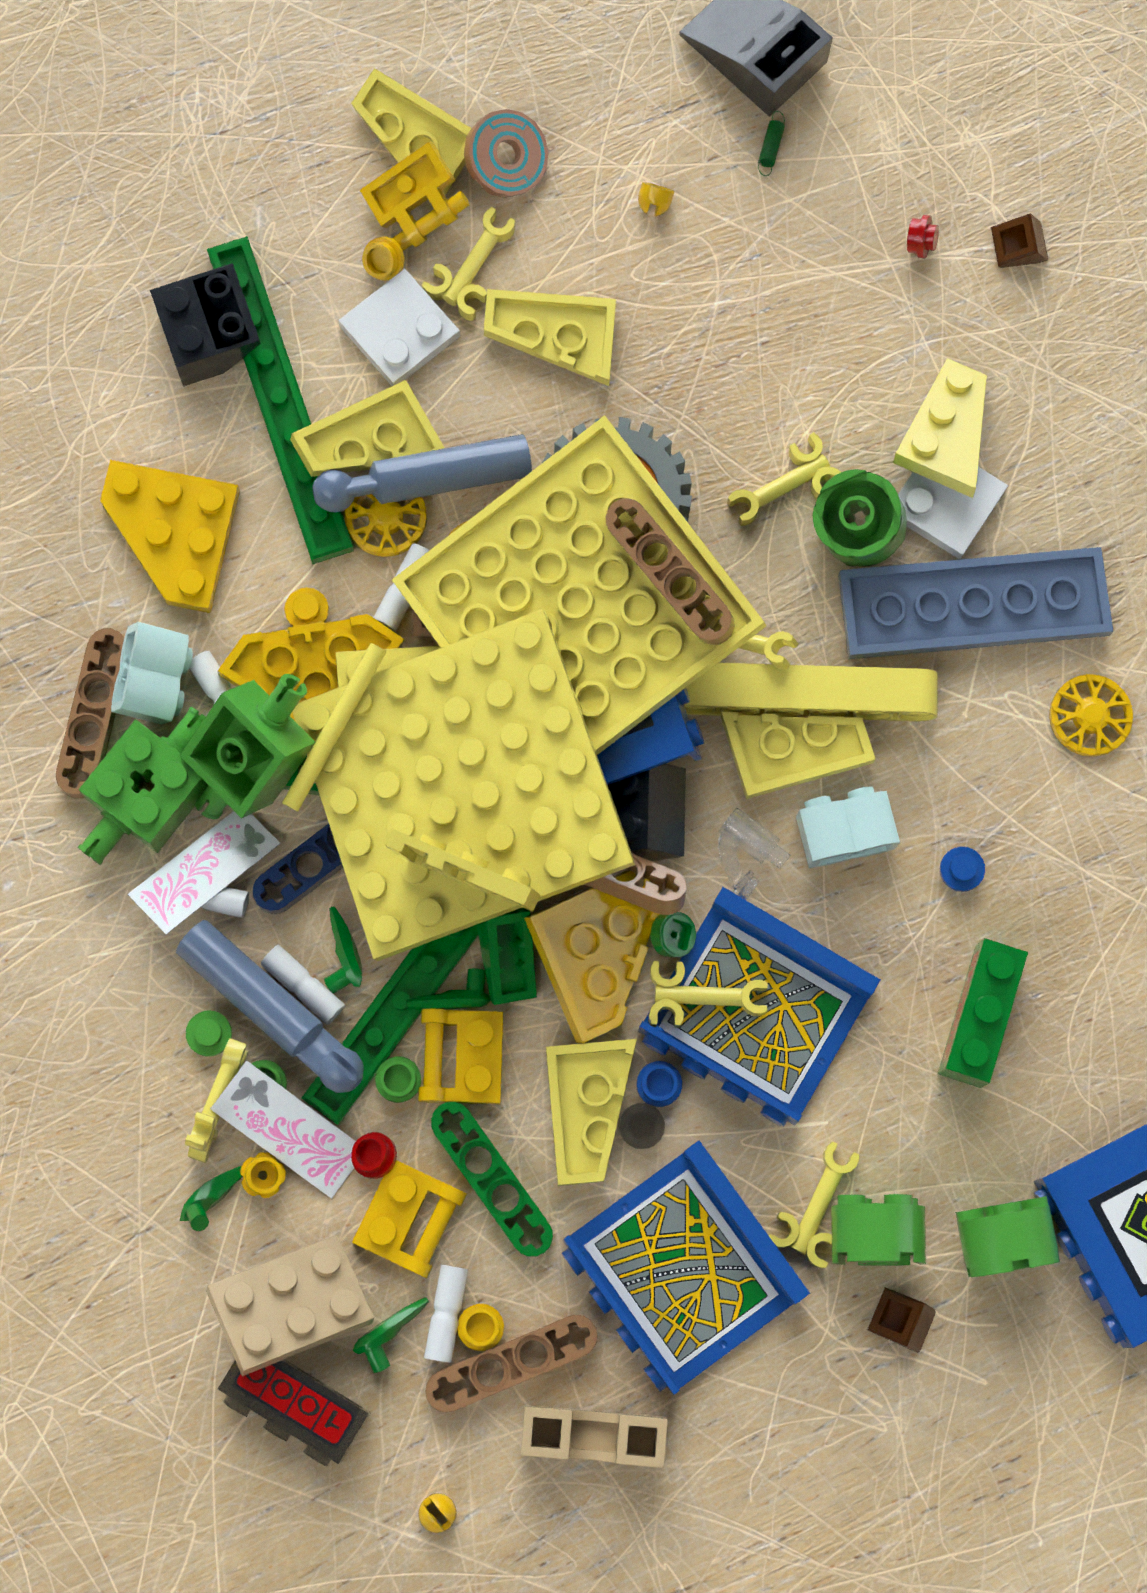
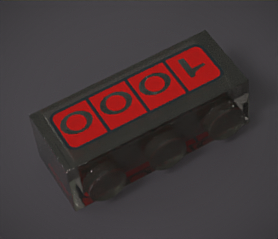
[218,1359,372,1466]

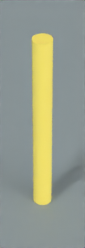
[282,643,386,812]

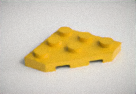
[100,460,240,613]
[217,614,404,722]
[524,870,660,1044]

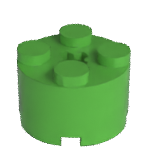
[812,469,907,567]
[831,1194,926,1266]
[955,1196,1060,1278]

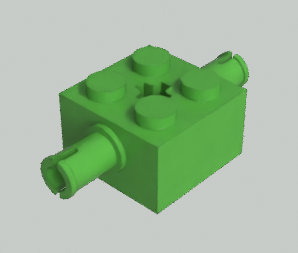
[180,674,315,820]
[77,707,208,865]

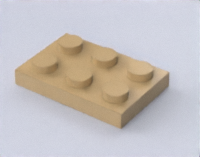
[206,1235,375,1376]

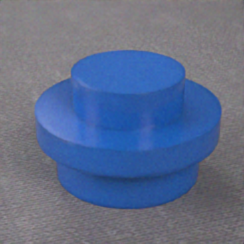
[940,847,985,892]
[636,1061,682,1107]

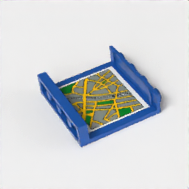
[638,887,881,1127]
[561,1140,810,1395]

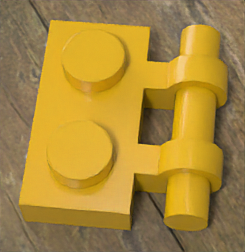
[360,142,470,251]

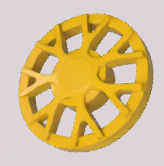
[345,494,427,557]
[1049,674,1133,757]

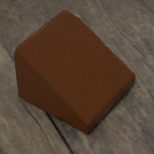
[991,213,1048,268]
[867,1287,936,1353]

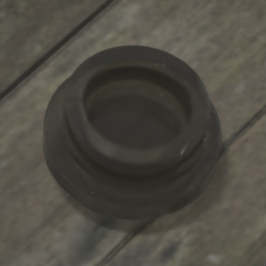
[619,1103,665,1149]

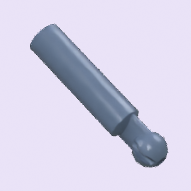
[312,434,532,512]
[176,920,364,1093]

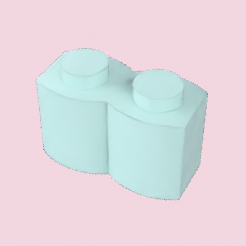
[111,622,193,725]
[796,786,900,868]

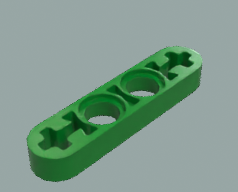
[431,1102,553,1257]

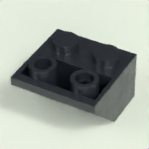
[150,263,261,387]
[607,763,686,861]

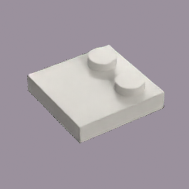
[338,269,460,386]
[898,467,1008,560]

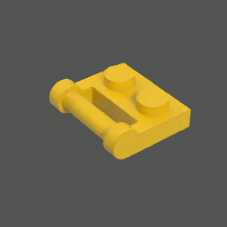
[418,1009,503,1105]
[352,1160,467,1279]

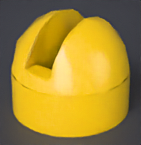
[638,182,675,216]
[418,1493,457,1533]

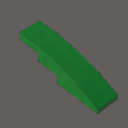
[477,908,537,1005]

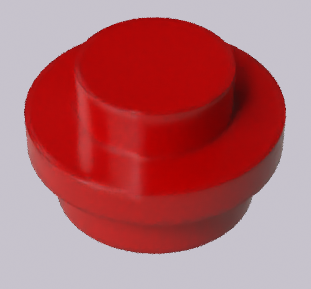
[907,215,939,259]
[351,1132,397,1179]

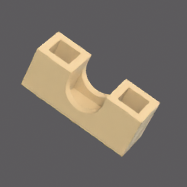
[521,1405,668,1468]

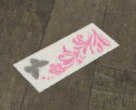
[128,811,280,934]
[210,1060,356,1199]

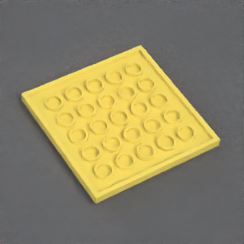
[392,415,767,755]
[292,609,635,961]

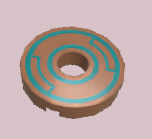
[464,109,549,198]

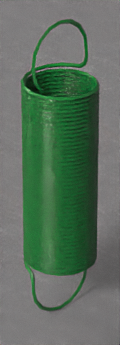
[758,111,785,176]

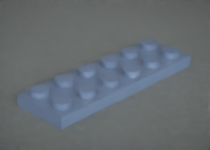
[838,547,1113,660]

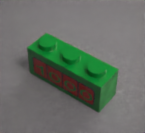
[938,938,1028,1088]

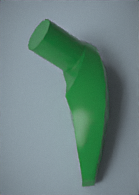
[324,906,362,994]
[406,968,491,1009]
[179,1166,243,1231]
[353,1297,429,1374]

